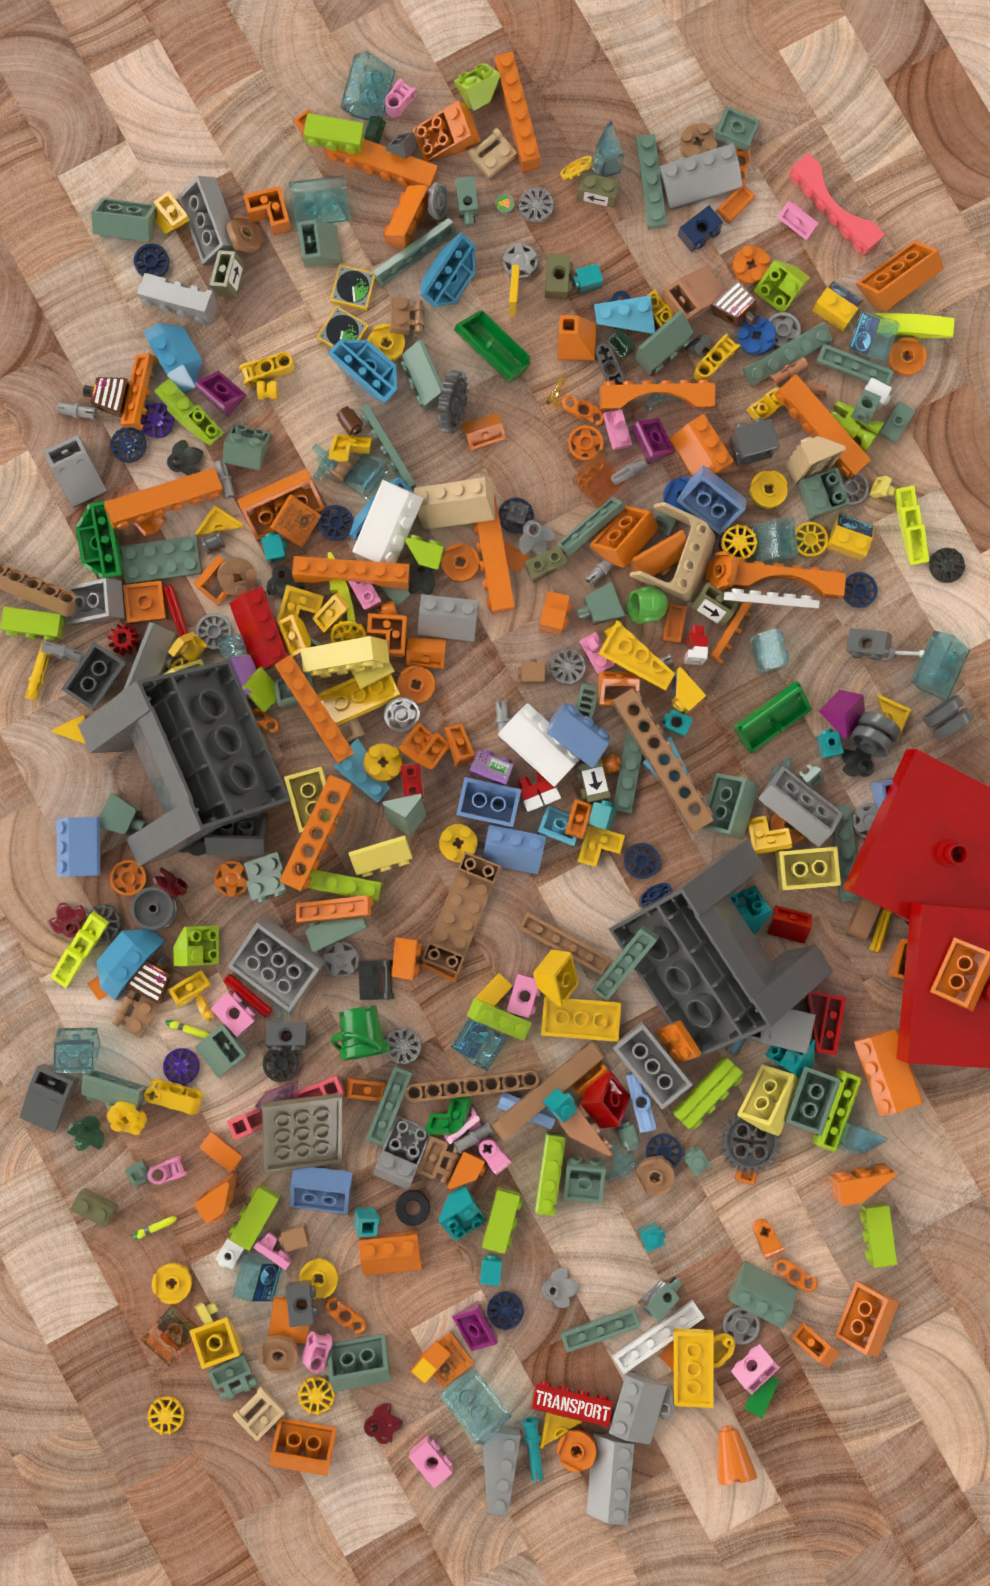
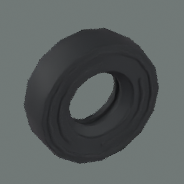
[395,1190,430,1226]

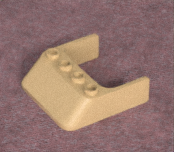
[630,502,716,602]

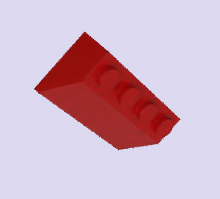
[229,587,289,671]

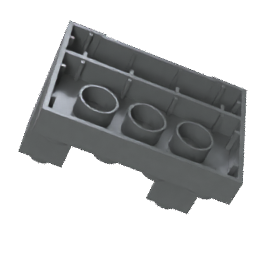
[78,659,291,867]
[609,840,833,1060]

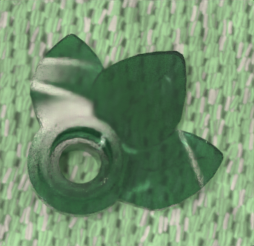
[67,1116,104,1151]

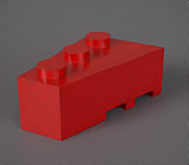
[806,991,846,1055]

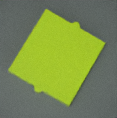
[241,667,282,713]

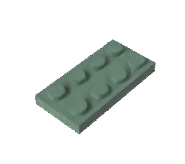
[121,535,202,585]

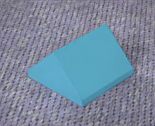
[537,805,577,847]

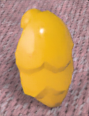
[714,1333,735,1368]

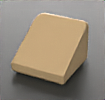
[338,718,365,743]

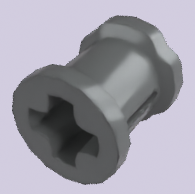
[201,532,225,555]

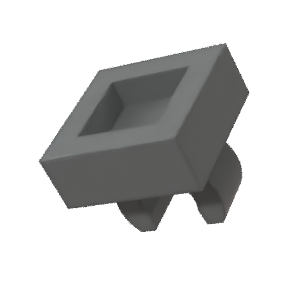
[686,334,712,358]
[506,501,529,525]

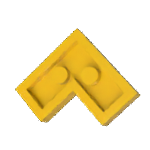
[329,434,372,462]
[276,585,324,622]
[748,816,793,854]
[577,825,625,867]

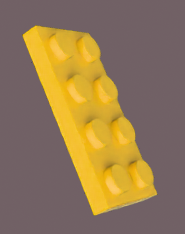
[317,674,401,726]
[541,996,621,1042]
[674,1328,714,1408]

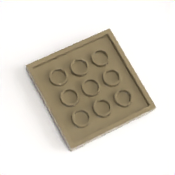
[262,1093,342,1174]

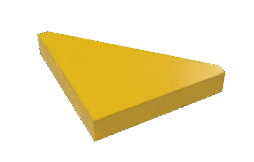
[195,505,244,536]
[877,695,912,742]
[52,715,86,744]
[539,1413,582,1449]

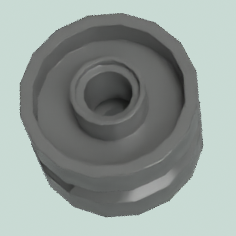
[923,694,974,741]
[850,711,901,758]
[131,887,179,931]

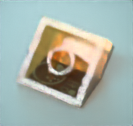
[140,1304,198,1366]

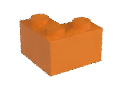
[243,186,292,235]
[538,591,572,636]
[367,613,408,657]

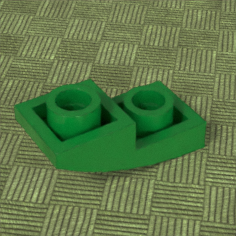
[744,1376,779,1419]

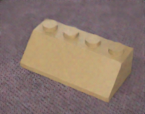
[786,436,846,485]
[414,477,495,530]

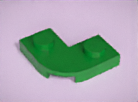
[426,1097,472,1135]

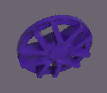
[140,403,175,438]
[163,1048,200,1085]

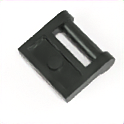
[358,960,395,1000]

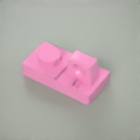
[777,201,819,240]
[603,409,633,450]
[579,632,614,675]
[444,1105,482,1144]
[253,1232,292,1270]

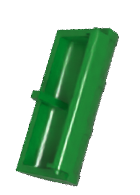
[454,310,531,383]
[733,681,812,754]

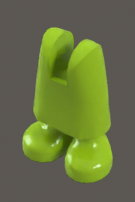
[830,401,885,452]

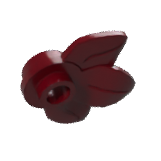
[153,867,188,897]
[48,903,85,938]
[364,1403,403,1444]

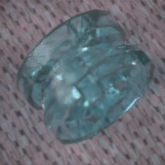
[217,634,247,660]

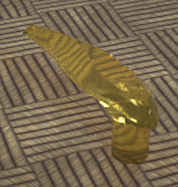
[546,374,566,409]

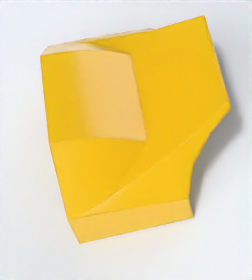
[154,191,190,234]
[278,614,311,657]

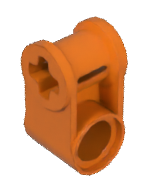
[752,1219,784,1260]

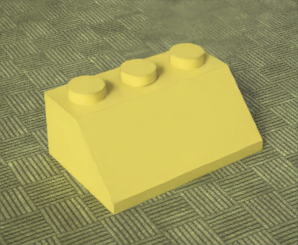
[348,836,413,878]
[737,1064,799,1136]

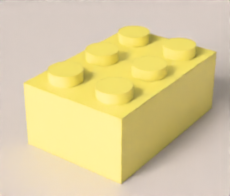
[284,766,339,834]
[775,847,841,890]

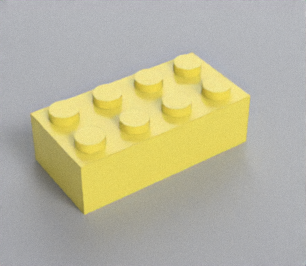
[301,636,390,678]

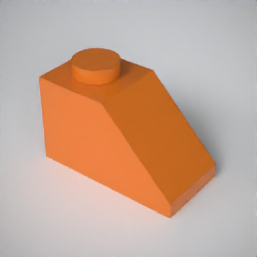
[447,1150,487,1189]
[792,1322,841,1368]

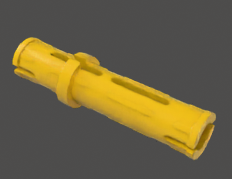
[24,643,51,701]

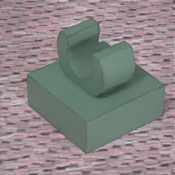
[655,511,676,536]
[799,765,824,789]
[125,1160,153,1187]

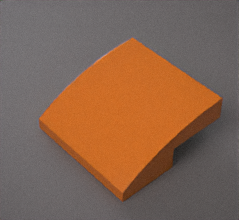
[398,722,449,769]
[268,1296,310,1344]

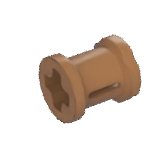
[329,461,354,483]

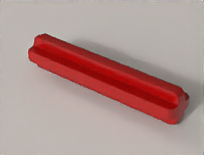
[163,585,189,637]
[223,974,272,1017]

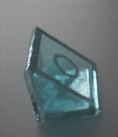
[343,454,389,499]

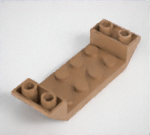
[422,852,501,974]

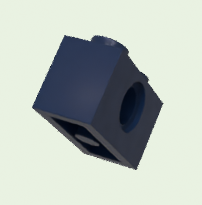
[678,205,723,252]

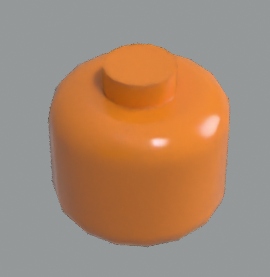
[378,601,398,615]
[601,754,622,775]

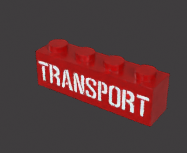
[530,1381,613,1427]

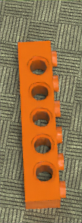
[279,775,354,891]

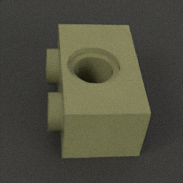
[545,254,573,299]
[524,545,567,583]

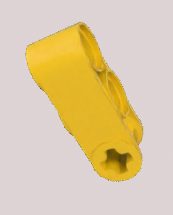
[693,333,741,382]
[239,352,295,387]
[144,1078,203,1115]

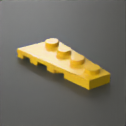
[598,620,675,691]

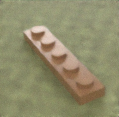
[518,912,611,975]

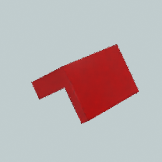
[767,905,812,943]

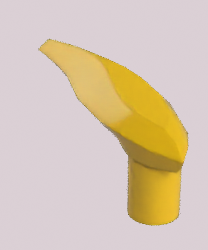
[196,993,215,1022]

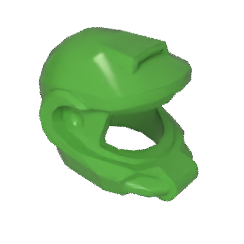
[625,586,668,624]

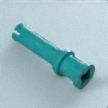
[521,1416,544,1482]

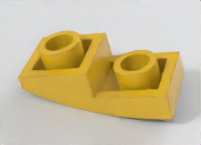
[646,289,675,328]
[746,386,784,420]

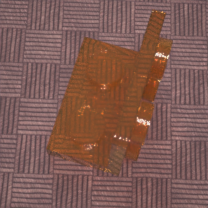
[572,449,625,507]

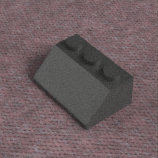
[61,642,127,711]
[205,813,268,856]

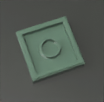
[713,106,760,152]

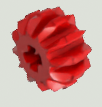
[107,623,141,656]

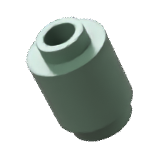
[616,1120,640,1151]

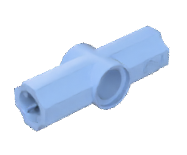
[625,1072,657,1133]
[497,1092,556,1129]

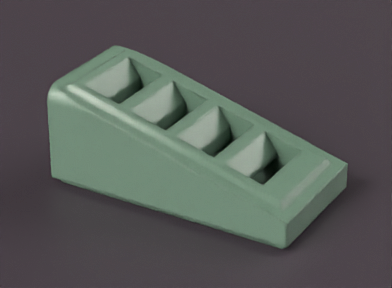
[575,683,598,719]

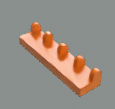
[120,353,158,430]
[708,593,760,665]
[296,895,374,924]

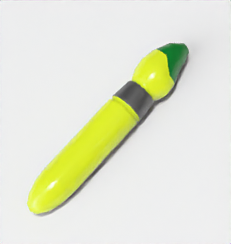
[165,1020,210,1039]
[132,1216,177,1239]

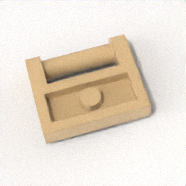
[468,128,517,179]
[233,1385,286,1441]

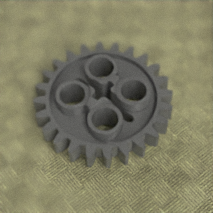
[437,370,469,434]
[718,1112,782,1174]

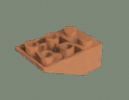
[661,265,725,324]
[557,1102,612,1156]

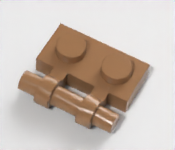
[390,297,424,335]
[112,989,160,1039]
[416,1135,461,1184]

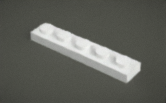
[724,589,820,608]
[612,1300,704,1374]

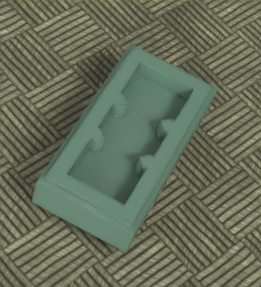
[879,401,915,444]

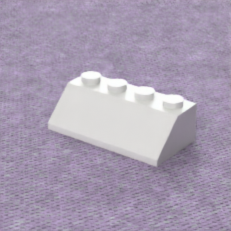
[353,480,424,563]
[498,703,580,787]

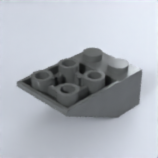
[19,1064,79,1133]

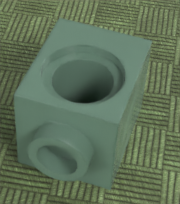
[851,389,881,424]

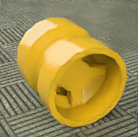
[257,381,278,400]

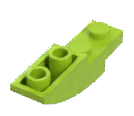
[155,378,224,445]

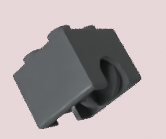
[729,417,779,467]

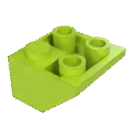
[454,63,500,111]
[753,260,810,312]
[405,535,445,570]
[173,925,219,966]

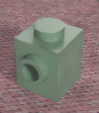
[682,1146,712,1177]

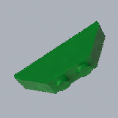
[75,500,123,579]

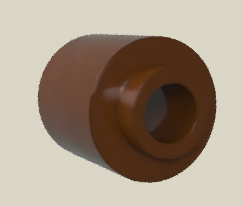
[336,406,363,436]

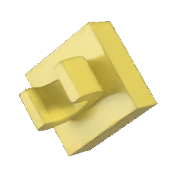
[869,476,895,498]
[194,1303,218,1325]

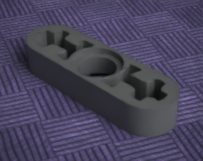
[595,343,626,385]

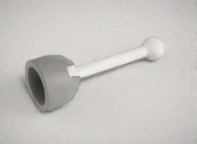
[882,646,926,660]

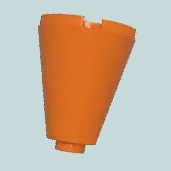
[717,1425,757,1485]

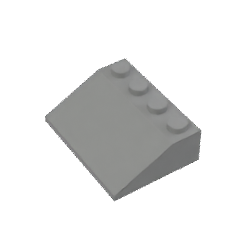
[228,916,327,1012]

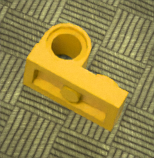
[312,593,350,633]
[168,631,207,662]

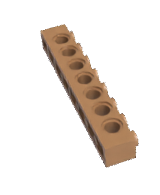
[611,688,714,833]

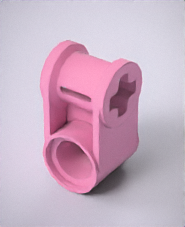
[385,78,417,118]
[478,1136,512,1175]
[147,1155,187,1184]
[301,1331,332,1374]

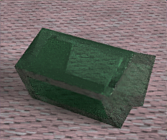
[364,116,386,144]
[607,329,636,359]

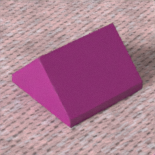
[195,371,246,417]
[633,418,675,464]
[819,690,865,739]
[452,1301,498,1351]

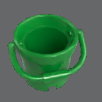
[331,1005,391,1061]

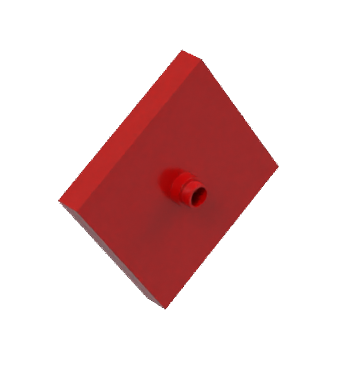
[842,749,990,922]
[896,903,990,1068]

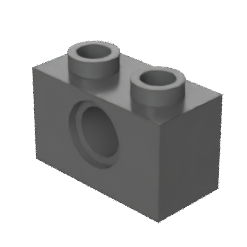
[846,628,892,661]
[266,1022,308,1052]
[285,1280,318,1327]

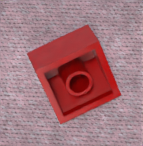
[581,1071,630,1129]

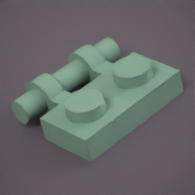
[208,1353,258,1401]

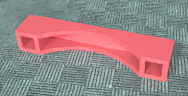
[789,153,885,256]
[227,1074,345,1140]

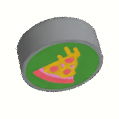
[496,194,514,215]

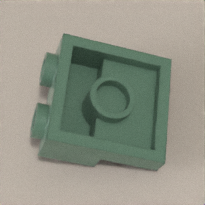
[244,851,292,903]
[563,1155,606,1204]

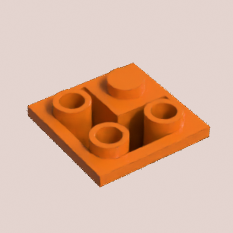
[557,315,596,361]

